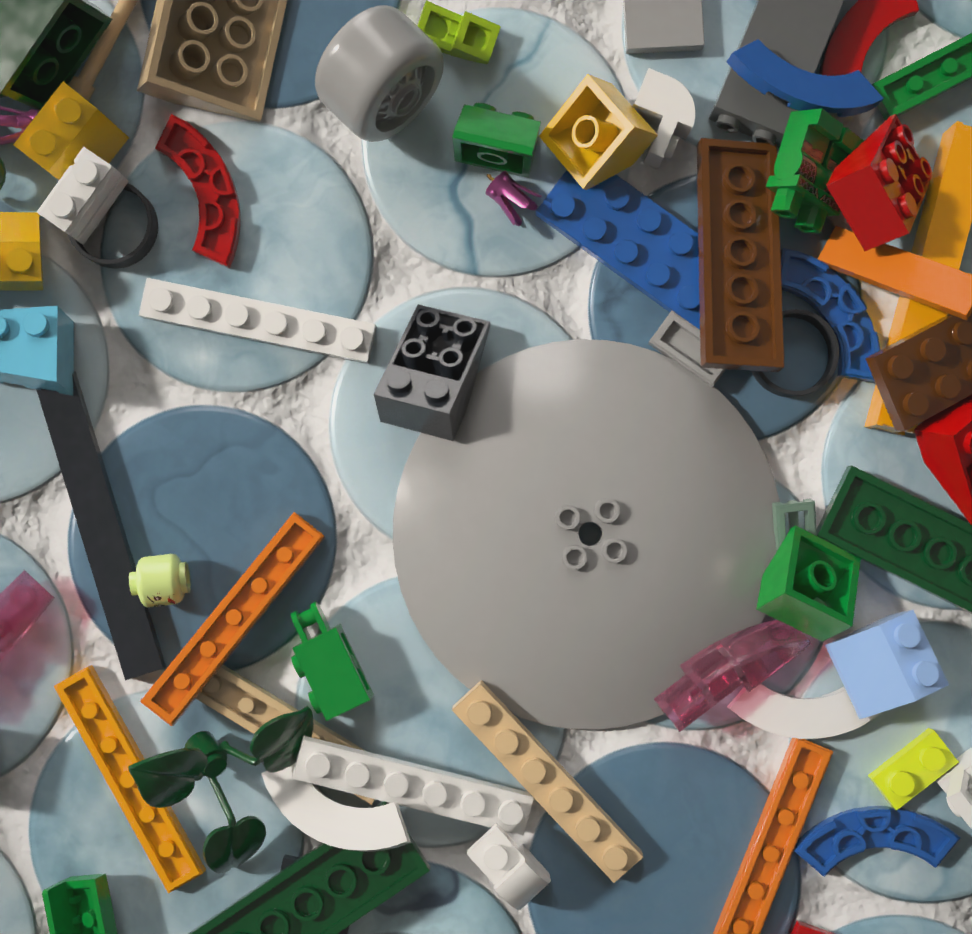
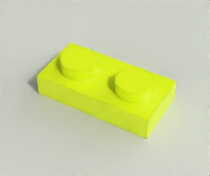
[868,728,959,810]

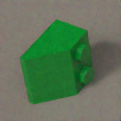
[452,103,541,178]
[756,525,861,642]

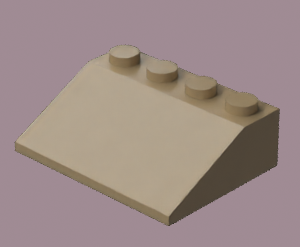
[137,0,287,122]

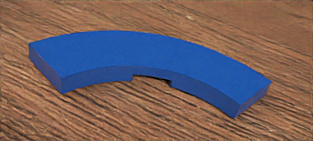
[726,39,884,117]
[780,248,881,383]
[794,806,961,877]

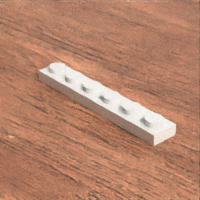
[139,278,377,364]
[292,736,534,835]

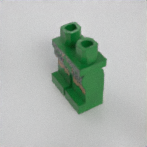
[766,109,864,233]

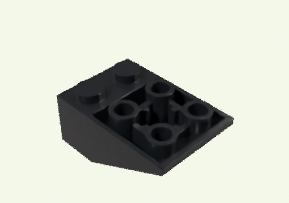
[374,304,491,441]

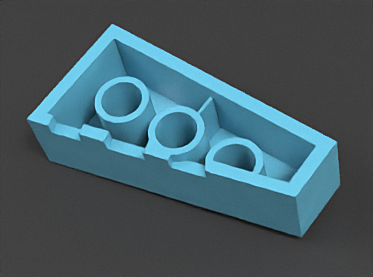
[0,306,74,396]

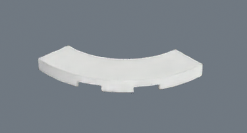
[727,677,882,739]
[261,762,411,852]

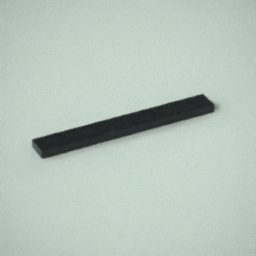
[36,371,166,681]

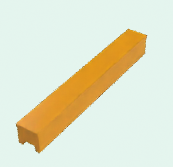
[864,121,972,436]

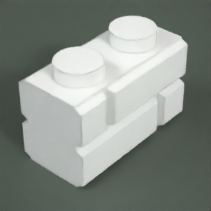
[37,147,129,245]

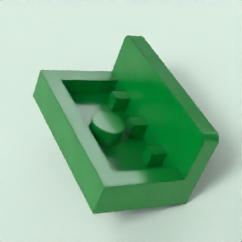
[42,873,118,934]

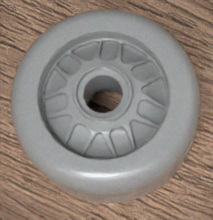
[315,5,444,142]

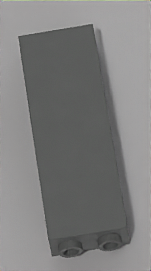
[708,0,844,148]

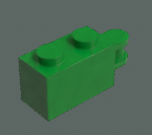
[291,601,374,721]

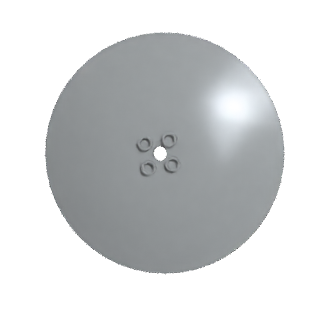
[393,339,780,730]

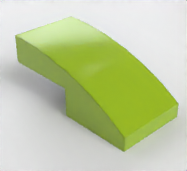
[417,0,501,64]

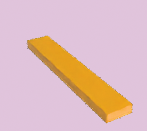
[54,665,206,894]

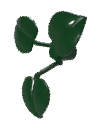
[128,705,314,873]

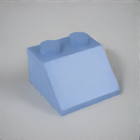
[825,610,949,719]

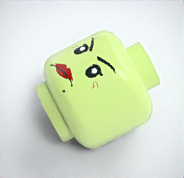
[129,554,191,608]

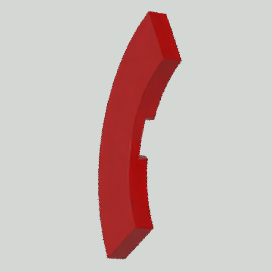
[819,0,919,76]
[155,114,241,269]

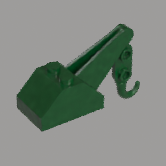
[0,0,113,190]

